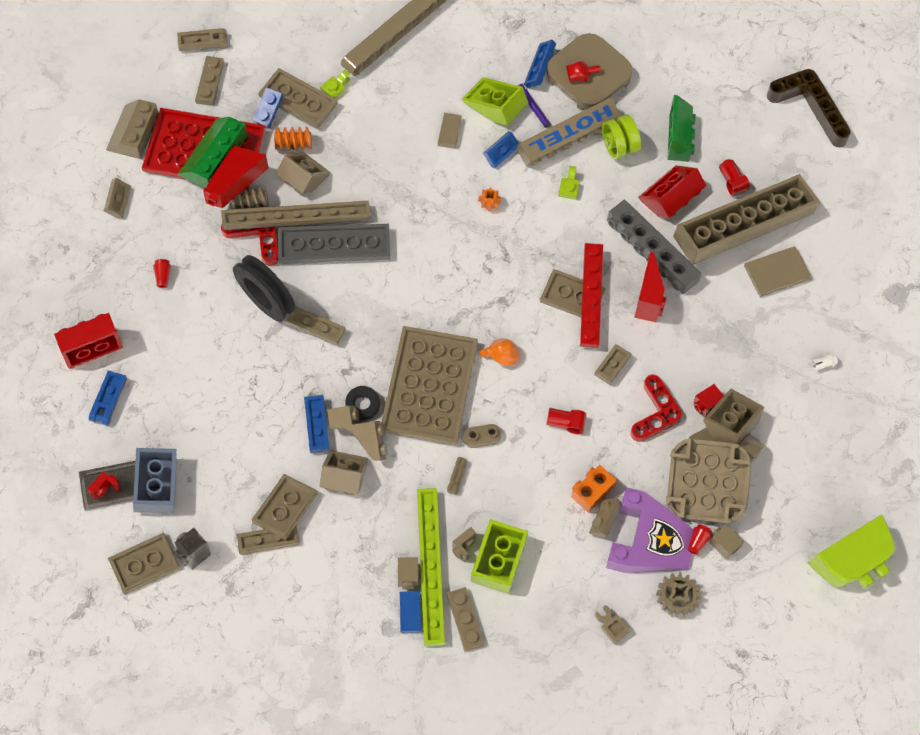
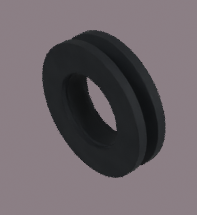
[233,255,296,322]

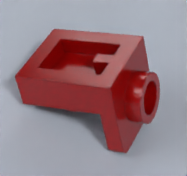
[87,471,121,500]

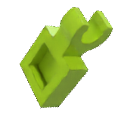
[320,70,351,99]
[558,166,580,200]

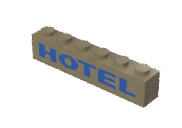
[516,97,621,166]

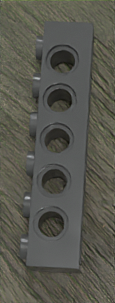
[607,199,702,294]

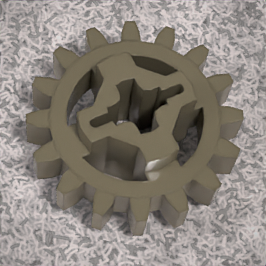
[656,572,701,618]

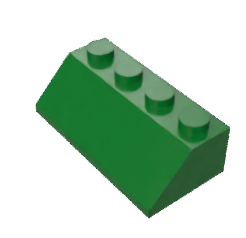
[178,116,247,188]

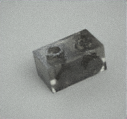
[174,527,211,570]

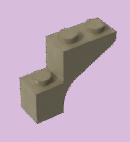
[327,406,388,461]

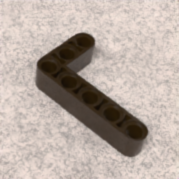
[767,69,851,148]

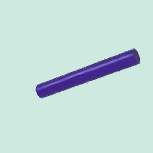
[518,84,550,128]

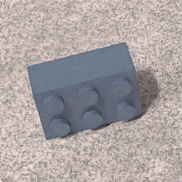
[133,448,177,513]

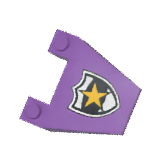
[606,487,693,573]

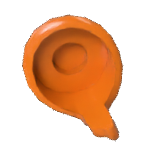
[479,338,520,366]

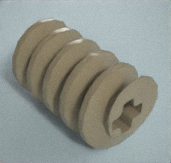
[231,186,269,209]

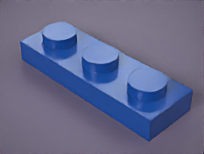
[524,40,556,89]
[304,395,330,453]

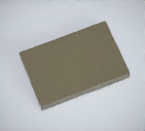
[744,246,811,297]
[540,269,606,318]
[252,474,318,540]
[108,532,180,595]

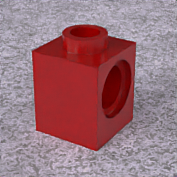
[693,384,724,418]

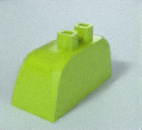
[807,514,895,588]

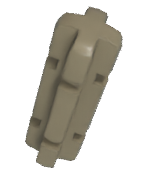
[447,457,467,495]

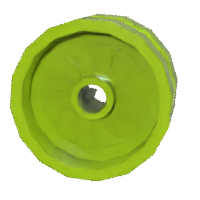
[602,114,641,160]

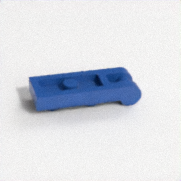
[89,370,127,426]

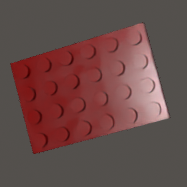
[141,107,266,190]

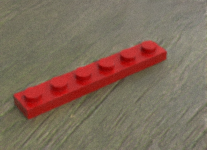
[580,243,603,348]

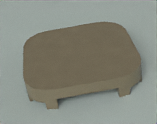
[547,33,632,110]
[666,439,752,523]

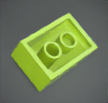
[462,77,529,126]

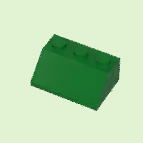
[667,95,696,162]

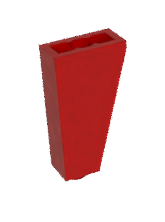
[203,146,269,208]

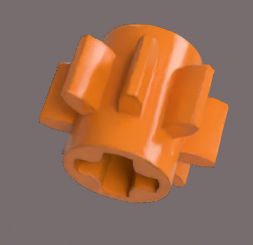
[478,187,501,211]

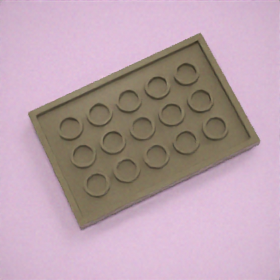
[381,326,478,446]

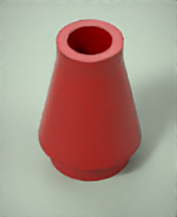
[153,259,172,288]
[687,524,712,555]

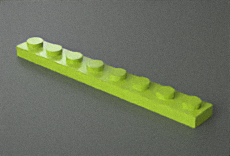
[417,488,445,646]

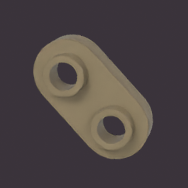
[463,424,502,448]

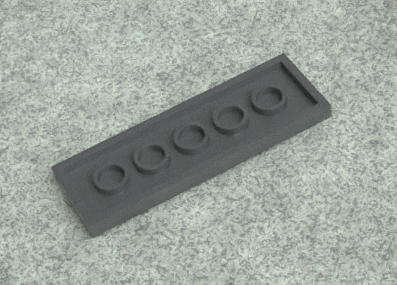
[278,223,390,263]

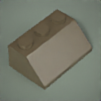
[106,99,158,159]
[704,388,765,445]

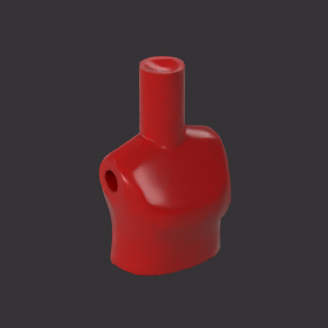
[566,61,601,83]

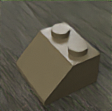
[276,152,331,194]
[319,450,368,495]

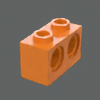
[571,465,617,513]

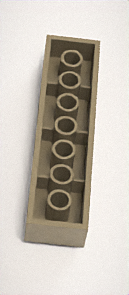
[673,174,820,265]

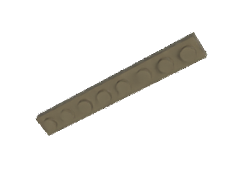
[221,200,371,230]

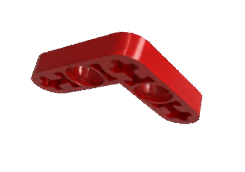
[221,224,278,266]
[630,374,682,442]

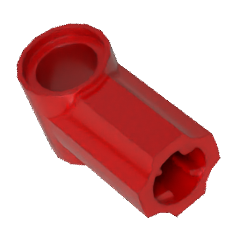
[719,159,750,196]
[546,408,587,435]

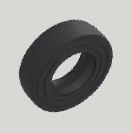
[345,386,380,421]

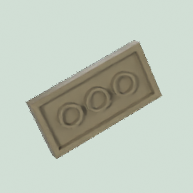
[259,68,338,129]

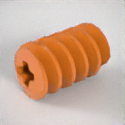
[274,127,312,150]

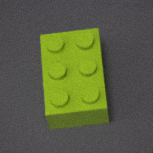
[471,519,528,594]

